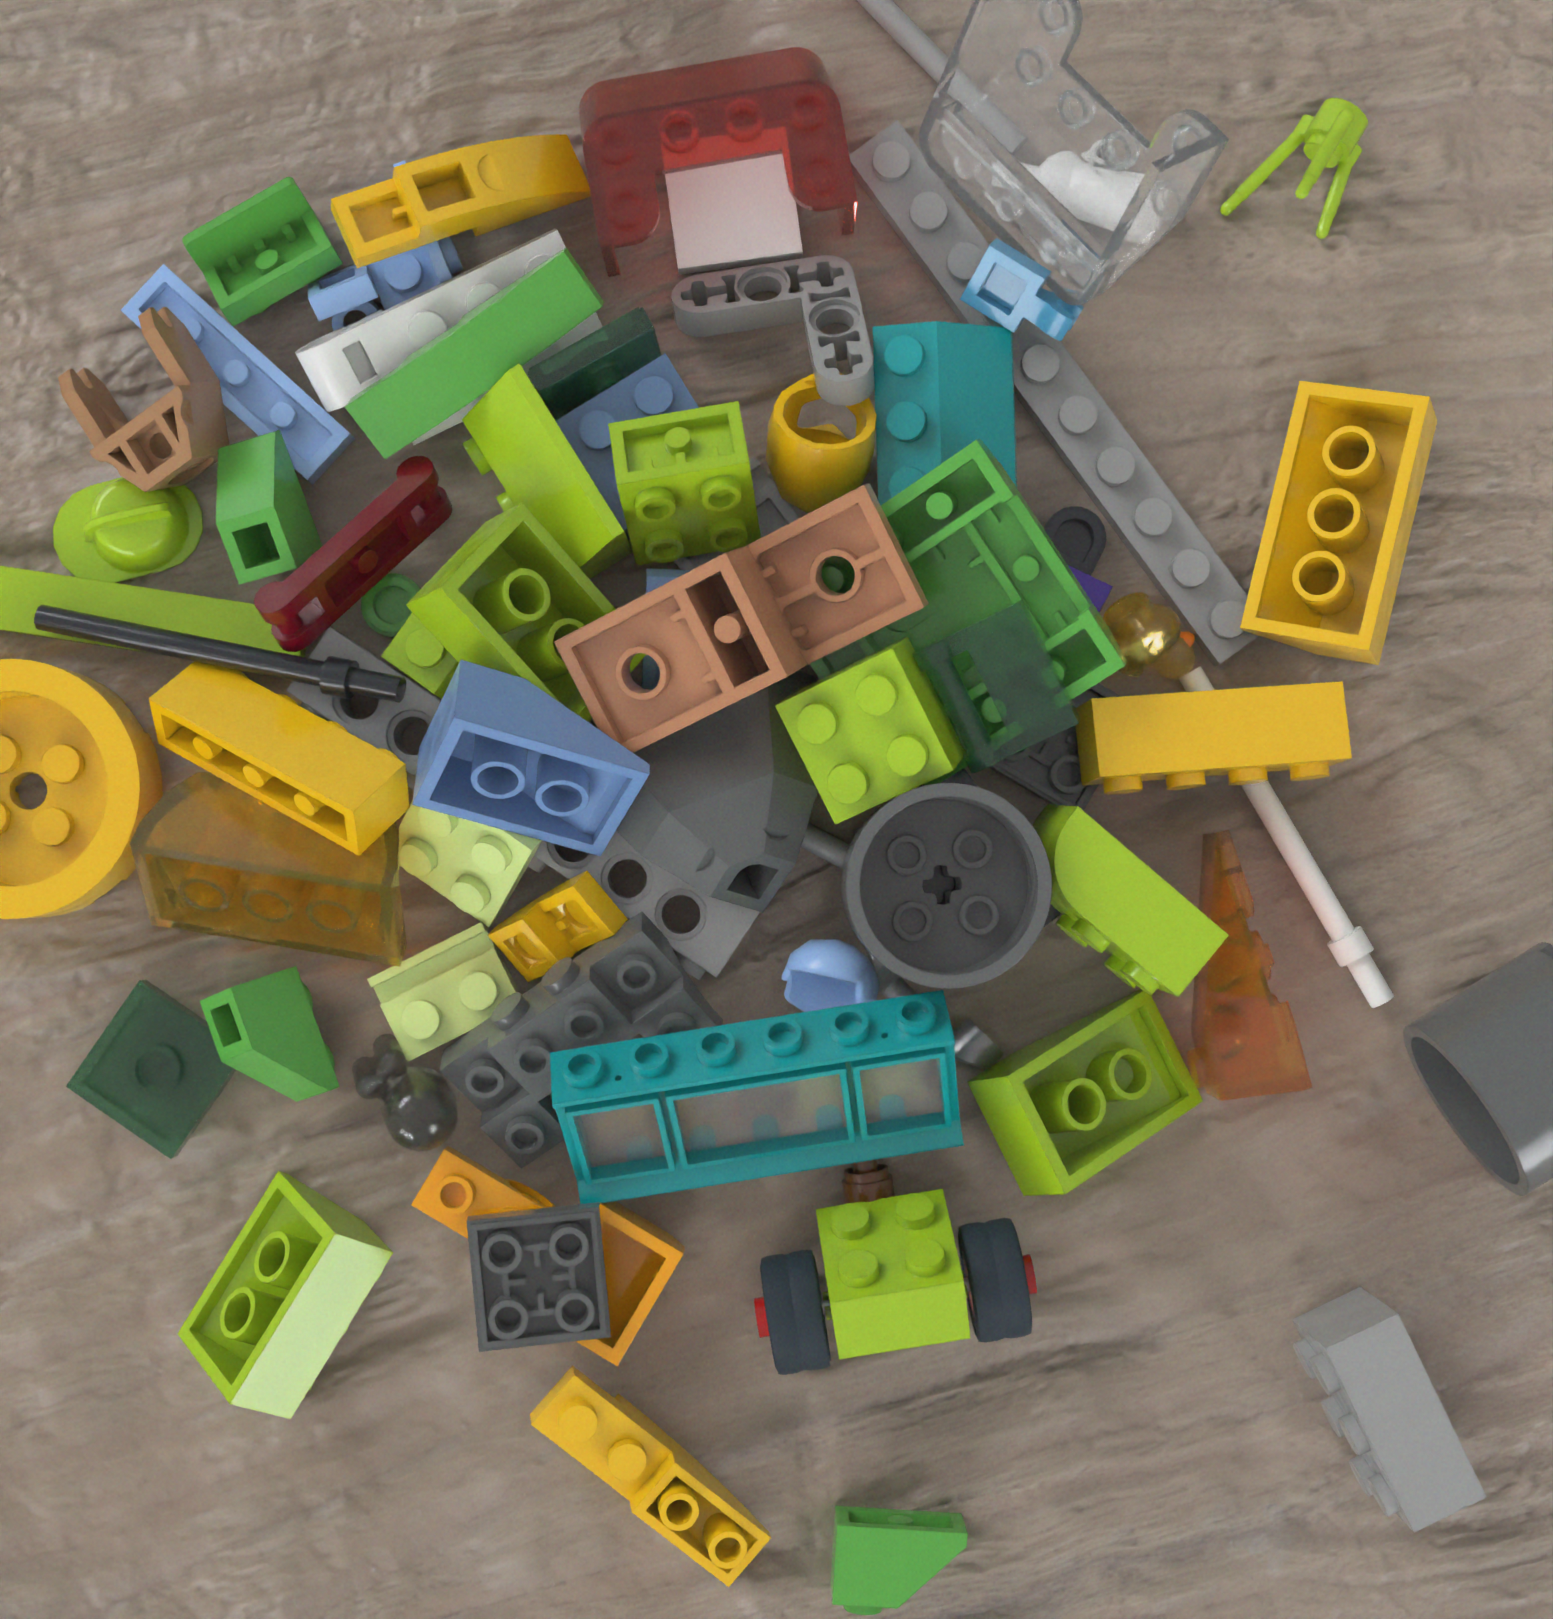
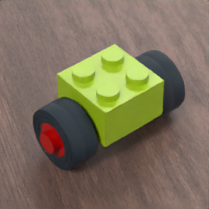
[754,1189,1037,1375]

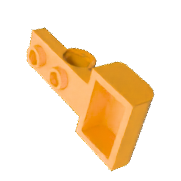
[411,1146,685,1366]

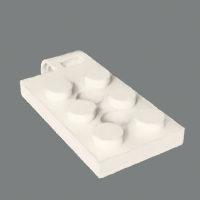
[295,229,613,445]

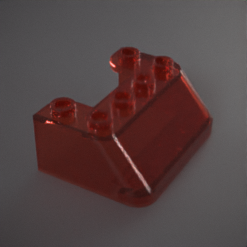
[579,47,858,277]

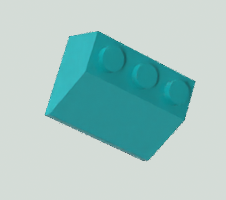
[873,321,1017,505]

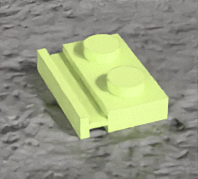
[367,922,520,1062]

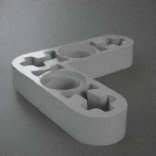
[671,255,875,406]

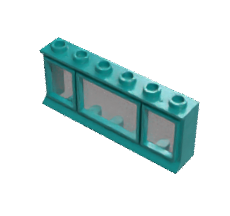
[550,990,964,1204]

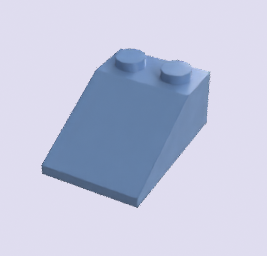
[412,660,650,856]

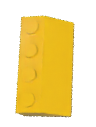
[1240,381,1437,665]

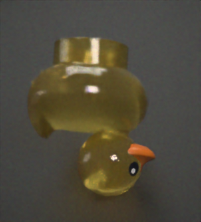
[1103,592,1196,679]

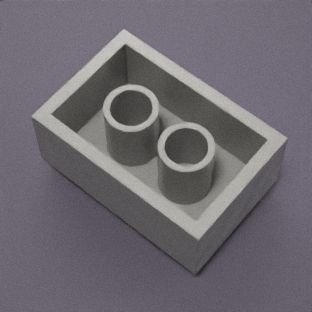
[1292,1287,1487,1533]

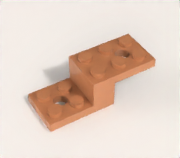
[554,483,929,753]

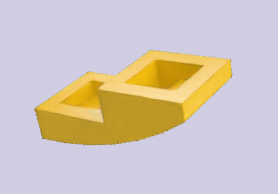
[488,871,628,982]

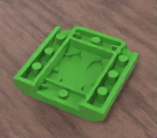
[810,438,1127,786]

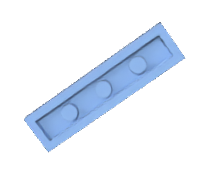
[121,264,355,485]

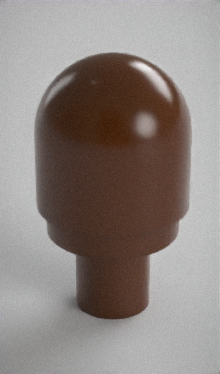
[842,1160,895,1204]

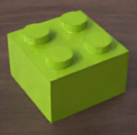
[775,636,966,825]

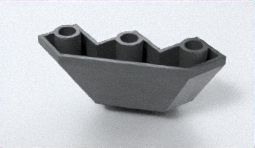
[590,670,818,913]

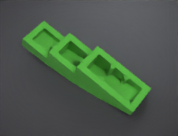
[345,248,605,459]

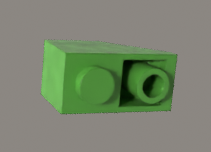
[216,430,323,585]
[200,966,340,1102]

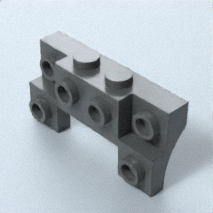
[440,912,723,1169]

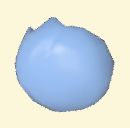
[781,939,879,1012]

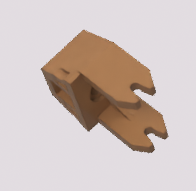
[58,307,229,492]

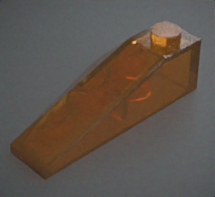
[1187,829,1313,1101]

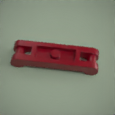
[254,456,452,652]

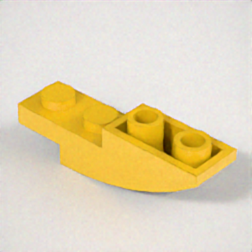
[331,134,592,268]
[530,1365,771,1587]

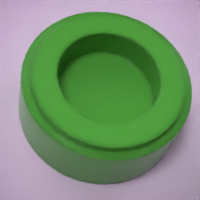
[361,573,421,639]

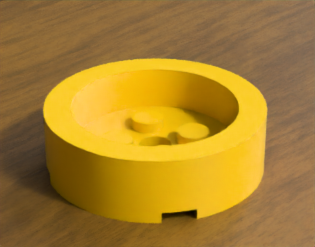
[0,659,163,919]

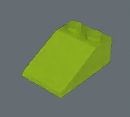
[967,989,1203,1196]

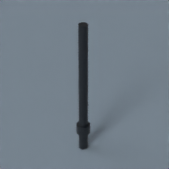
[34,605,406,703]

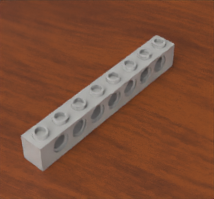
[286,627,760,980]

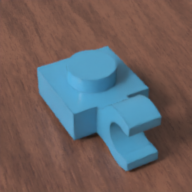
[960,238,1084,341]

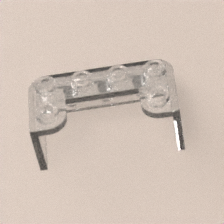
[919,0,1229,306]

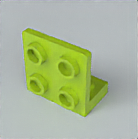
[608,401,761,565]

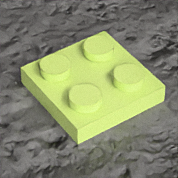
[386,799,542,927]

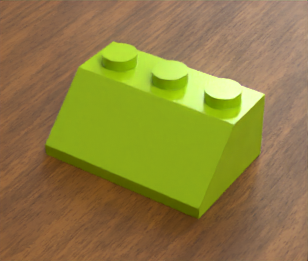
[462,363,633,579]
[177,1171,393,1419]

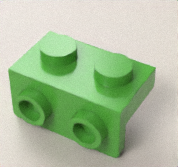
[182,177,343,327]

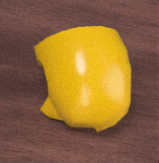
[766,372,877,513]

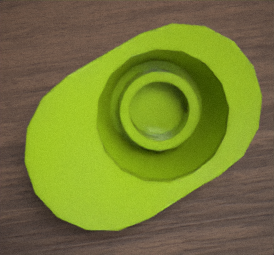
[53,477,203,583]

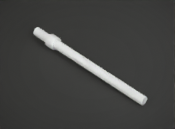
[1179,666,1394,1008]

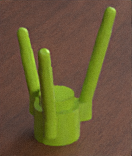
[1220,97,1368,239]

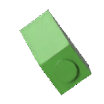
[831,1505,968,1615]

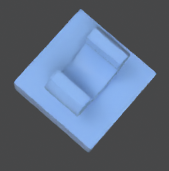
[308,264,379,331]

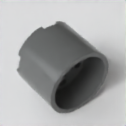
[840,783,1052,989]
[1403,942,1553,1196]

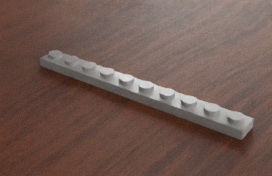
[846,120,1258,667]

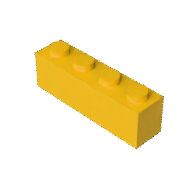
[148,661,410,856]
[1074,681,1352,795]

